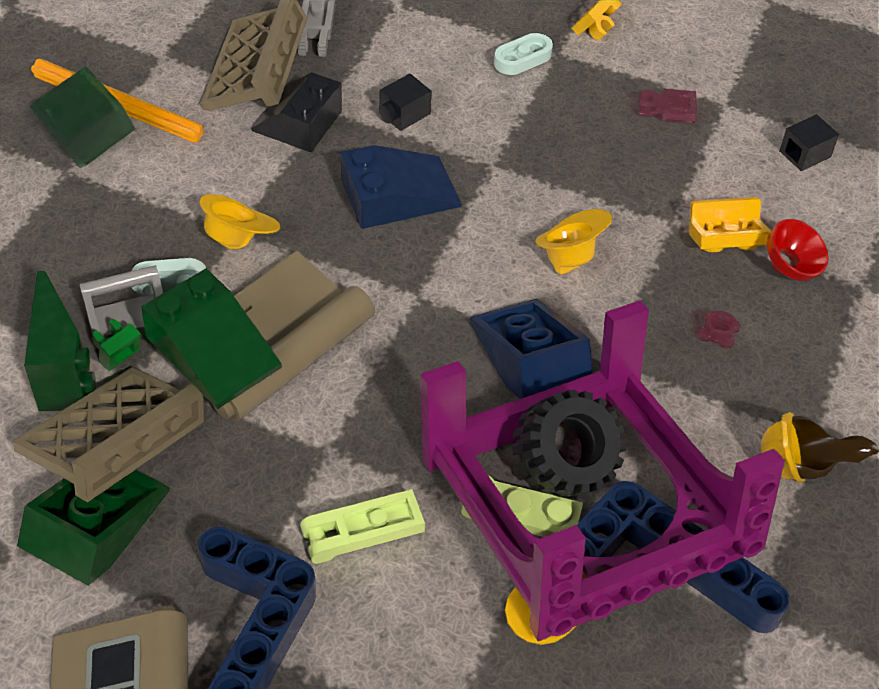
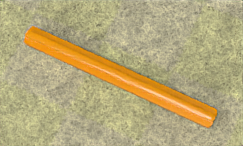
[31,59,204,143]

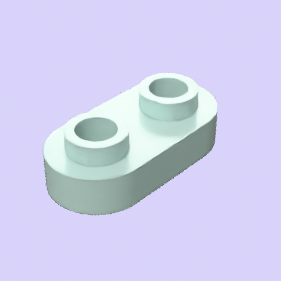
[494,33,553,75]
[132,258,206,296]

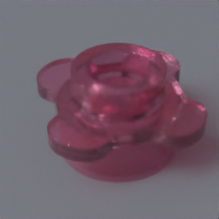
[698,311,740,349]

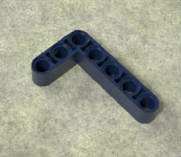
[577,481,790,633]
[198,527,316,689]

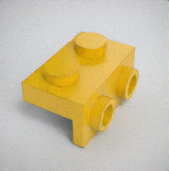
[689,197,771,252]

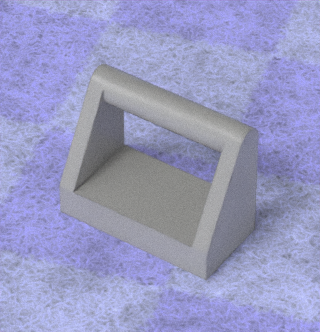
[79,265,163,338]

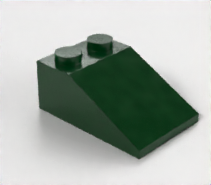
[141,268,282,409]
[24,271,96,411]
[17,469,170,586]

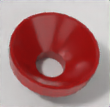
[766,219,829,281]

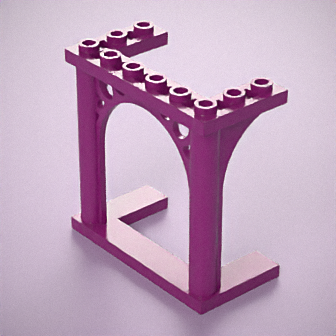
[420,300,785,642]

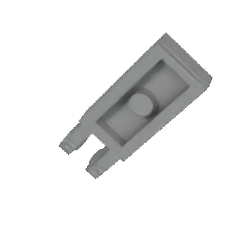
[298,0,337,57]

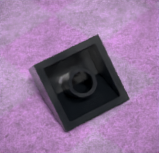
[251,72,342,152]

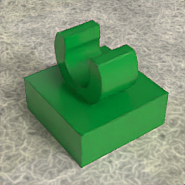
[93,319,141,371]

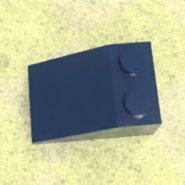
[341,145,462,229]
[470,298,592,399]

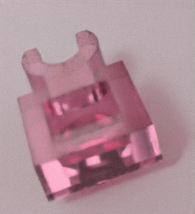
[639,88,697,123]

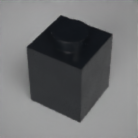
[379,73,432,131]
[779,114,839,172]

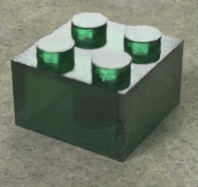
[30,66,136,168]

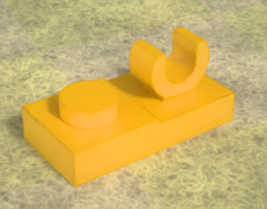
[572,0,622,40]

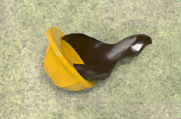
[761,412,879,483]

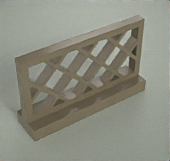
[200,0,308,111]
[13,367,204,502]

